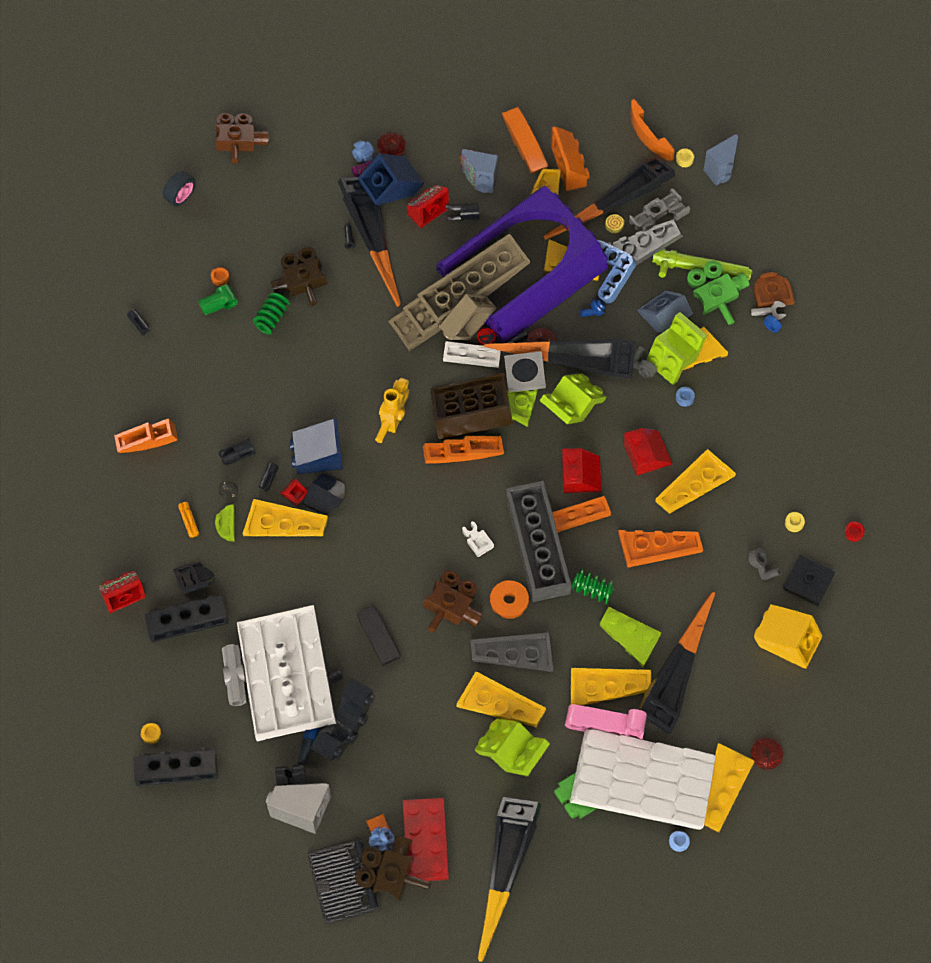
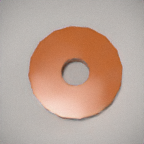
[490,580,529,619]

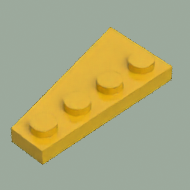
[655,449,736,514]
[704,743,754,832]

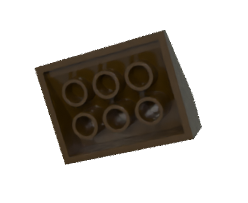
[430,373,513,439]

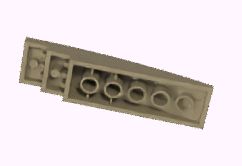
[389,234,530,351]

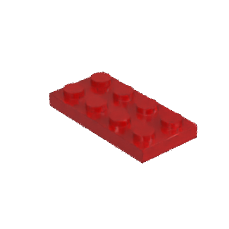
[403,798,448,881]

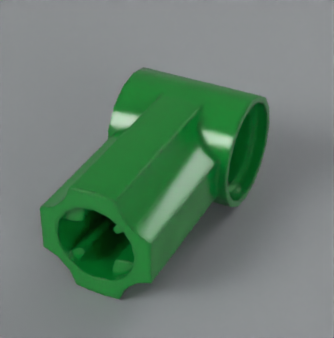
[198,285,238,316]

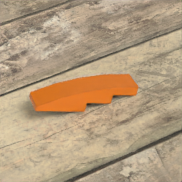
[502,107,548,174]
[423,436,504,464]

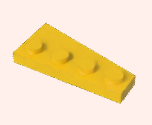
[243,499,328,536]
[571,668,651,706]
[456,672,546,727]

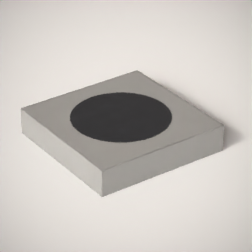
[504,351,546,392]

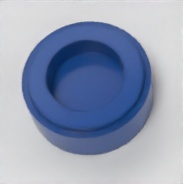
[763,315,782,333]

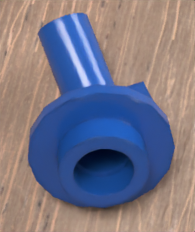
[580,299,606,317]

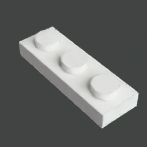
[443,341,501,368]

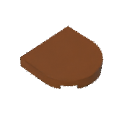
[753,272,795,308]

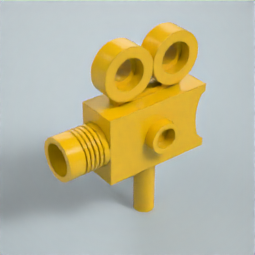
[375,378,409,443]

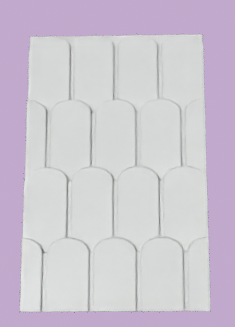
[237,605,336,741]
[570,729,716,829]

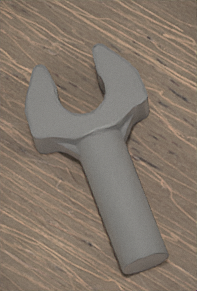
[751,301,786,320]

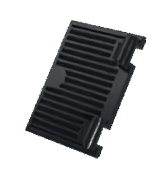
[307,839,379,924]

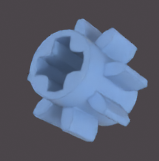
[352,140,374,163]
[369,827,394,852]

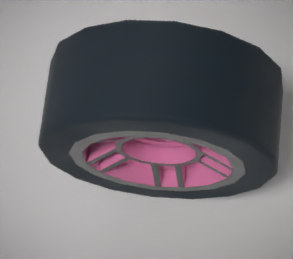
[162,171,196,207]

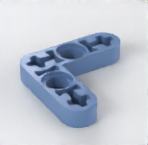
[597,240,636,304]

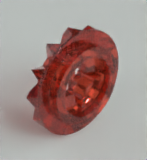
[377,131,406,156]
[527,328,557,343]
[751,737,784,769]

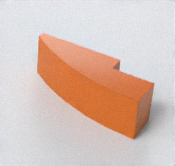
[114,419,178,453]

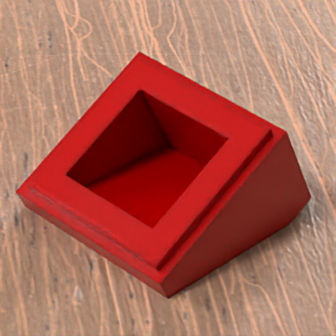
[280,479,308,506]

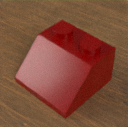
[623,428,672,476]
[562,448,602,493]

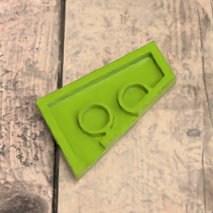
[507,389,539,427]
[600,607,661,668]

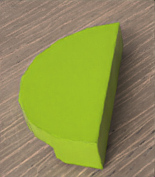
[215,504,235,542]

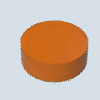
[211,267,230,286]

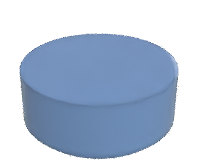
[676,387,695,407]

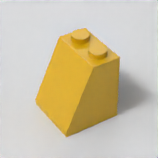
[754,604,823,669]

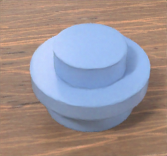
[669,831,690,852]

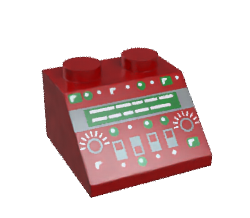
[407,185,449,228]
[98,571,146,613]

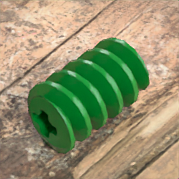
[253,293,290,335]
[571,569,614,605]

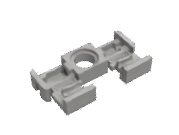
[629,189,690,232]

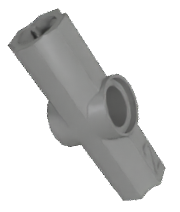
[222,644,247,706]

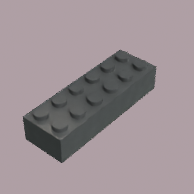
[506,481,571,602]

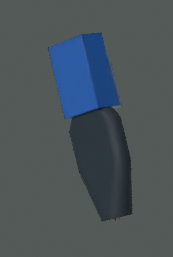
[298,728,319,765]

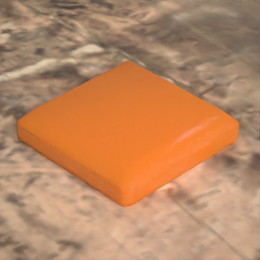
[366,814,390,834]

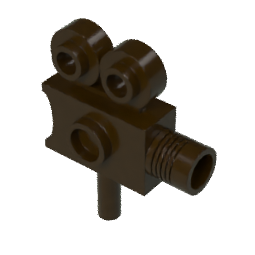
[270,247,328,306]
[355,835,431,900]

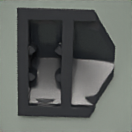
[303,473,345,515]
[173,561,215,594]

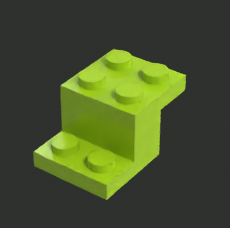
[646,312,708,385]
[540,374,607,424]
[474,718,550,776]

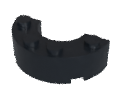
[310,678,375,760]

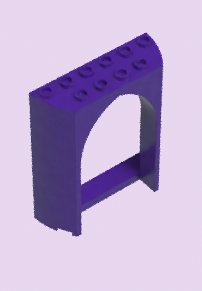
[436,186,608,343]

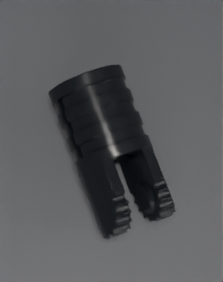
[446,203,479,221]
[218,438,256,466]

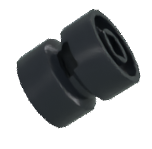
[275,764,306,786]

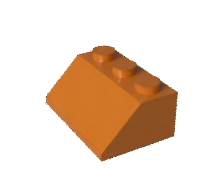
[551,127,590,191]

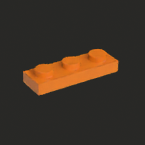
[552,496,611,532]

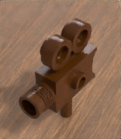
[216,113,268,164]
[423,570,483,632]

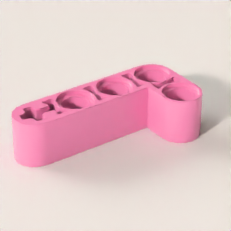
[565,704,647,740]

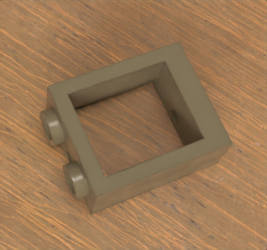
[439,294,496,340]

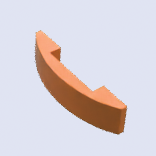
[630,99,674,161]

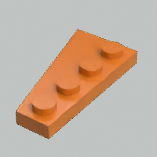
[618,530,703,568]

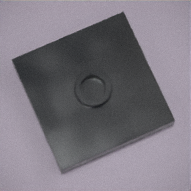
[783,555,835,606]

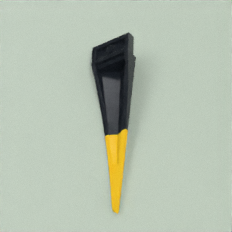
[478,797,542,962]

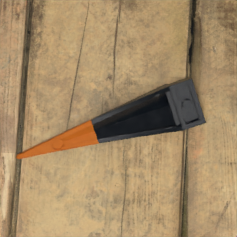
[544,155,676,240]
[338,177,401,307]
[483,339,636,378]
[638,592,715,734]

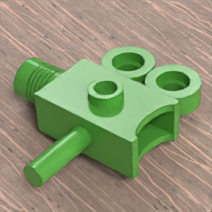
[687,261,749,325]

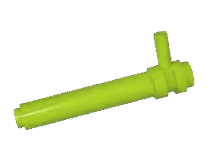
[652,248,752,280]

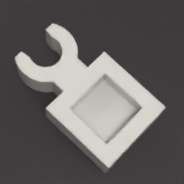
[462,521,494,557]

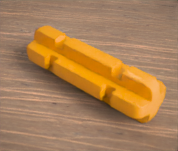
[178,501,199,538]

